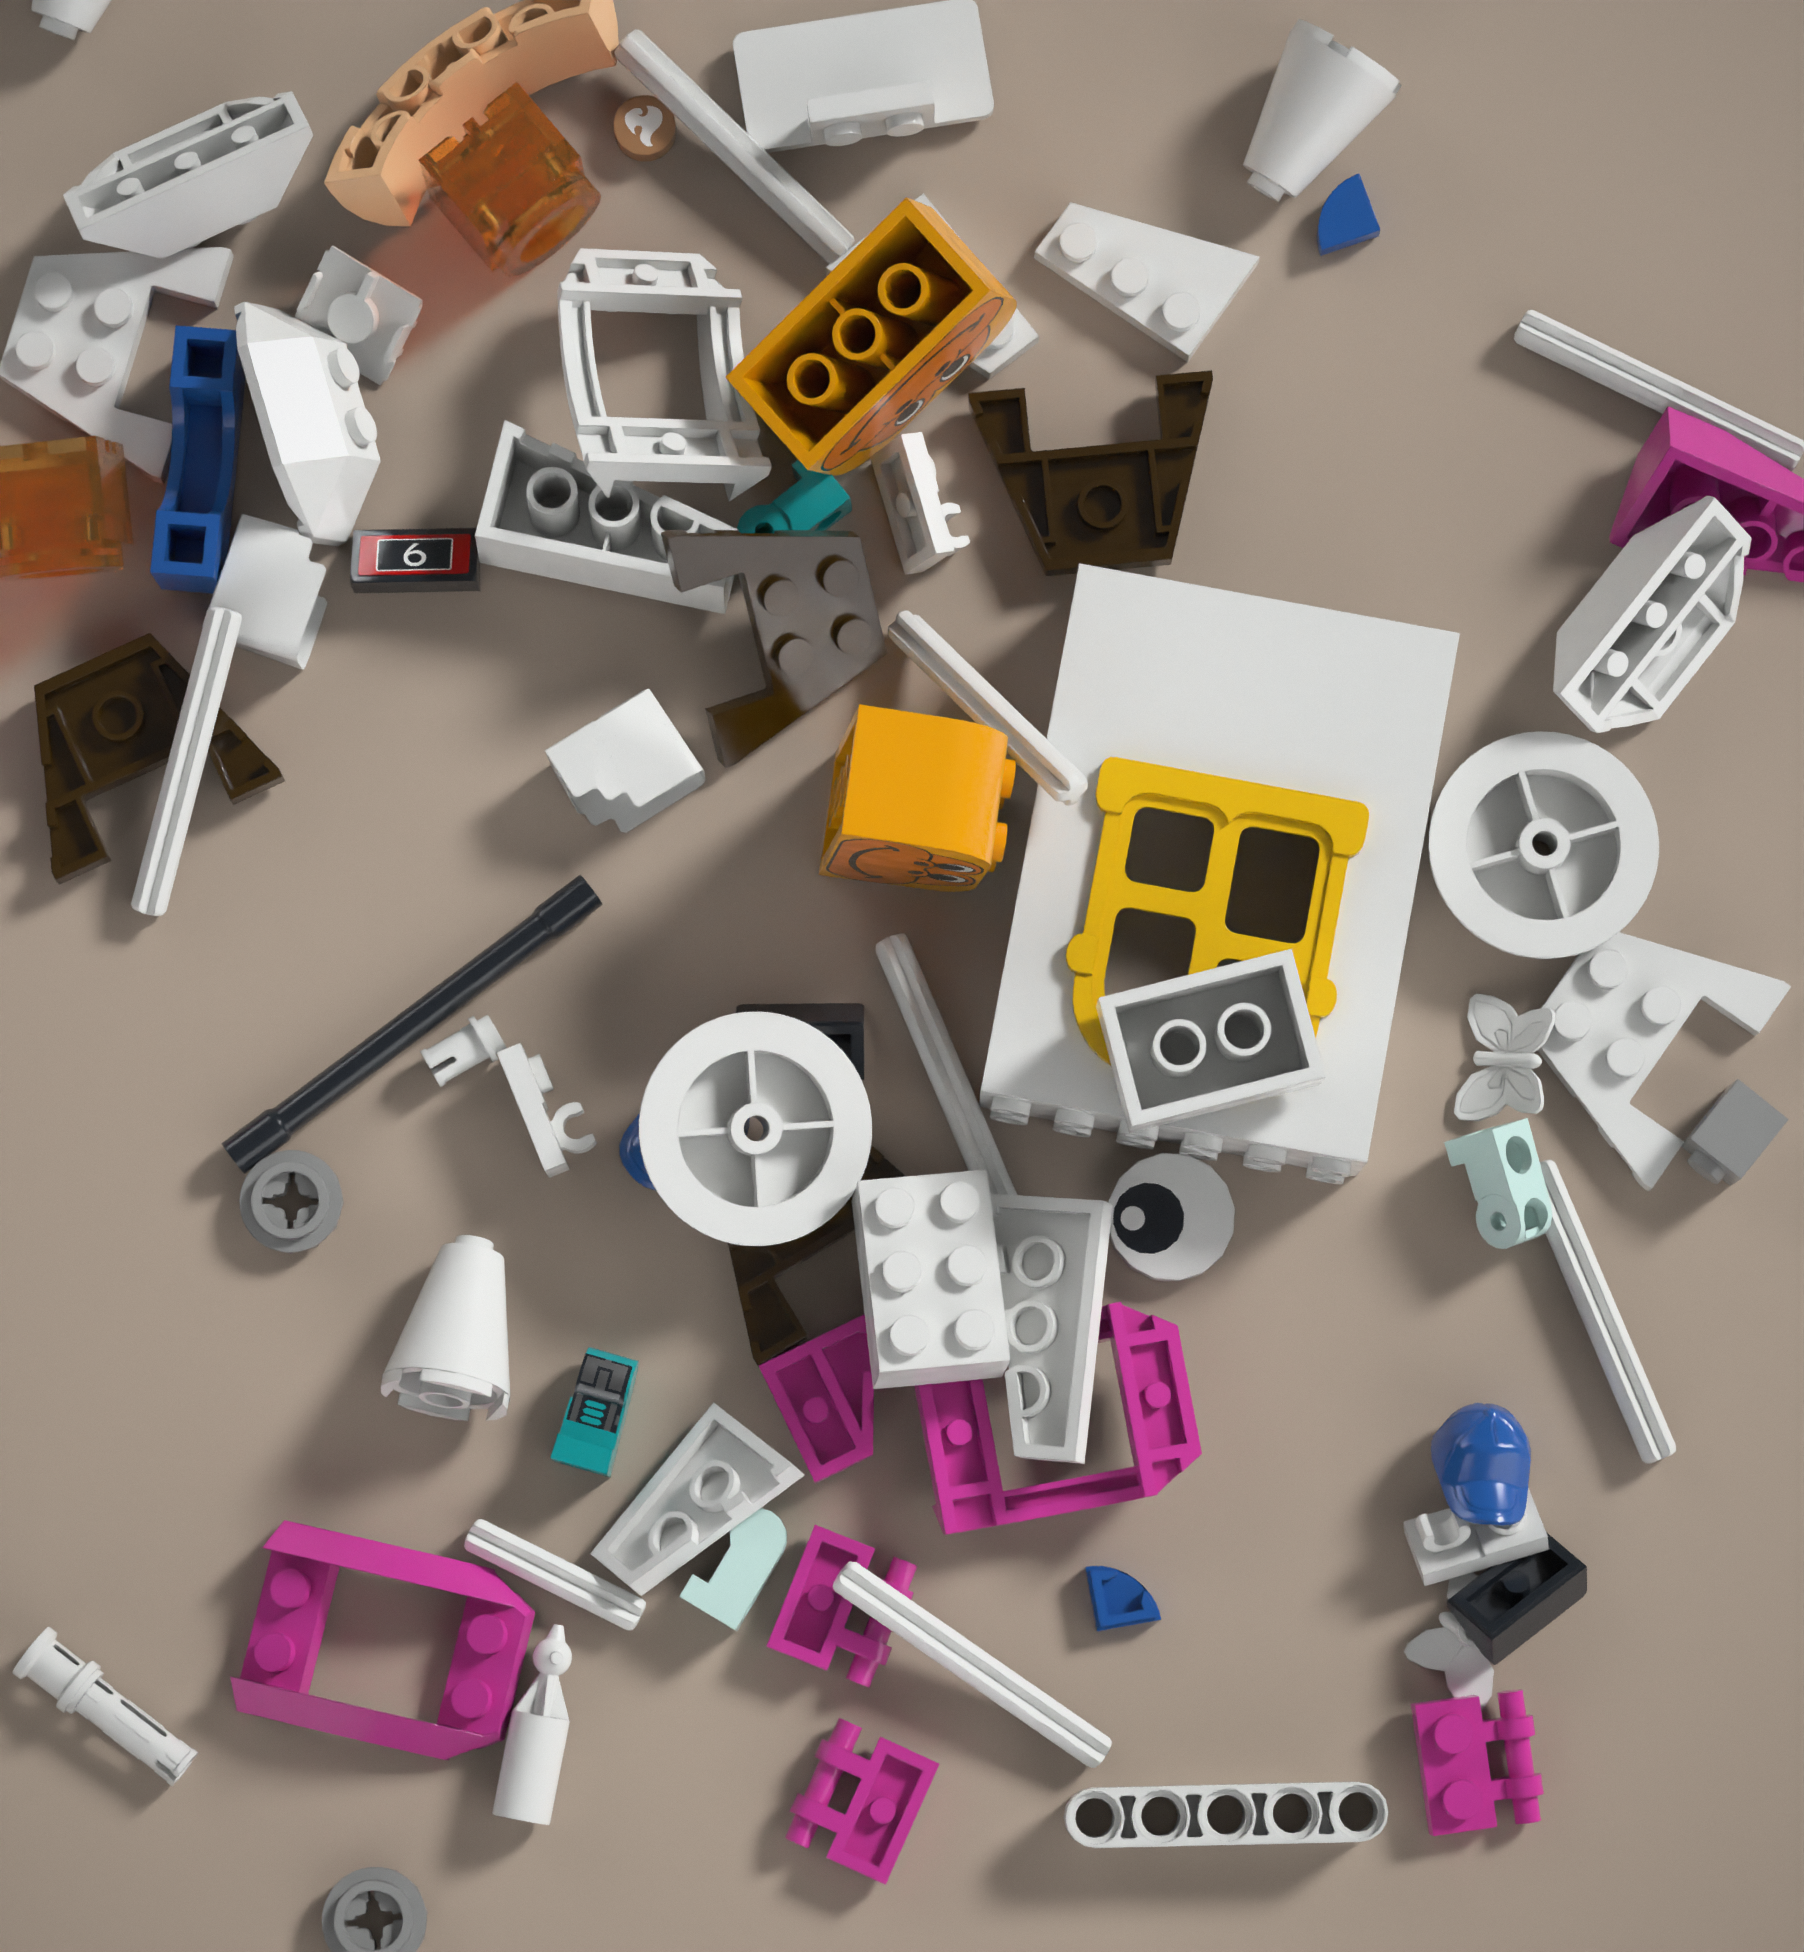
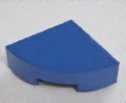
[1317,174,1381,256]
[1085,1566,1161,1632]

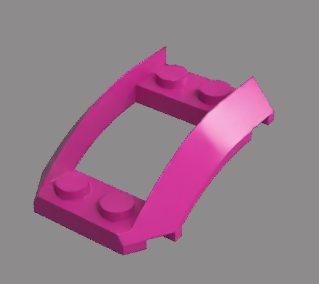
[914,1302,1202,1535]
[230,1520,535,1761]

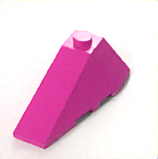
[1609,406,1804,582]

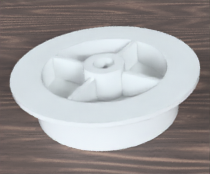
[1428,731,1659,959]
[639,1012,872,1246]

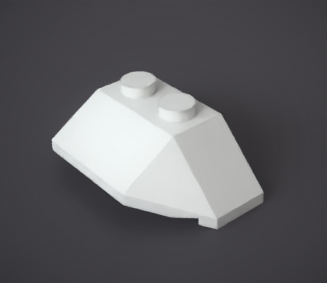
[63,91,313,259]
[234,302,381,547]
[1553,496,1752,733]

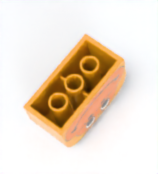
[725,197,1017,476]
[819,704,1016,892]

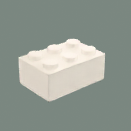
[1096,949,1326,1133]
[852,1169,1010,1389]

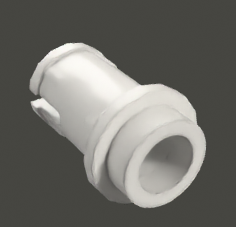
[420,1015,506,1087]

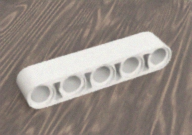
[1063,1781,1388,1848]

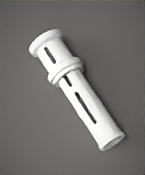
[12,1627,198,1786]

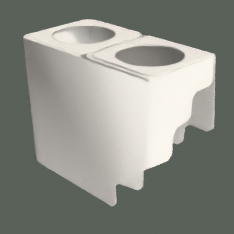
[202,514,327,670]
[545,689,705,833]

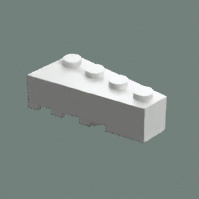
[475,420,738,614]

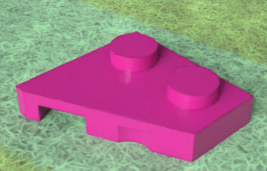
[759,1314,874,1484]

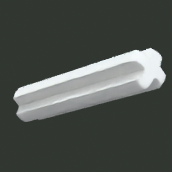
[464,1519,646,1630]

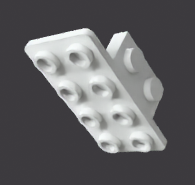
[733,0,994,153]

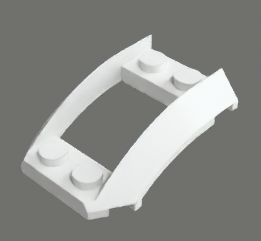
[557,248,772,501]

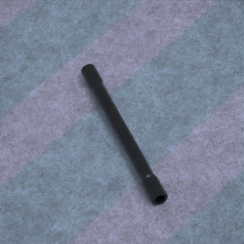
[221,875,603,1174]

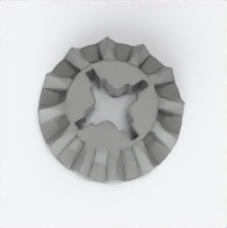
[239,1150,344,1254]
[322,1867,428,1952]

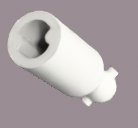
[492,1624,572,1825]

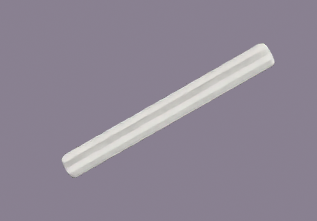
[614,29,855,264]
[1514,310,1804,472]
[131,606,242,916]
[888,610,1088,806]
[876,933,1017,1195]
[1540,1160,1676,1463]
[832,1561,1112,1768]

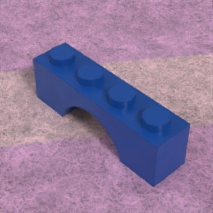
[150,325,246,593]

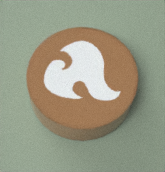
[613,95,677,162]

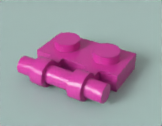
[767,1525,917,1688]
[1411,1689,1544,1836]
[785,1718,940,1885]

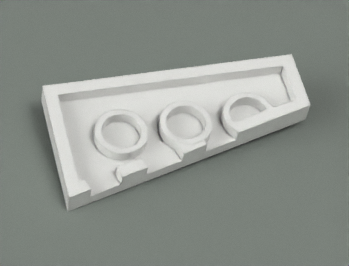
[990,1193,1113,1464]

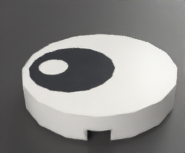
[1108,1153,1235,1281]

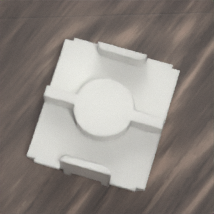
[295,246,423,385]

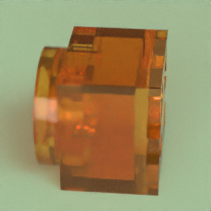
[418,82,601,277]
[0,436,134,581]

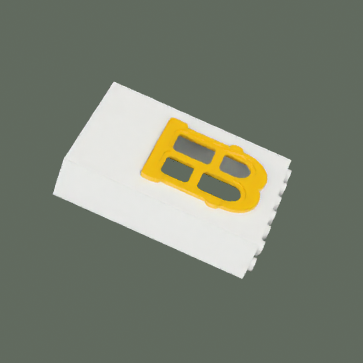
[979,563,1460,1184]

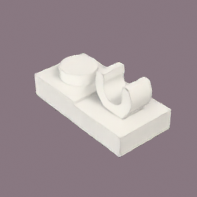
[870,432,970,575]
[497,1043,597,1178]
[1403,1488,1549,1586]

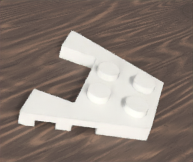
[0,247,234,484]
[1537,932,1791,1191]

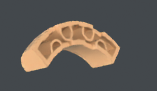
[324,0,619,226]

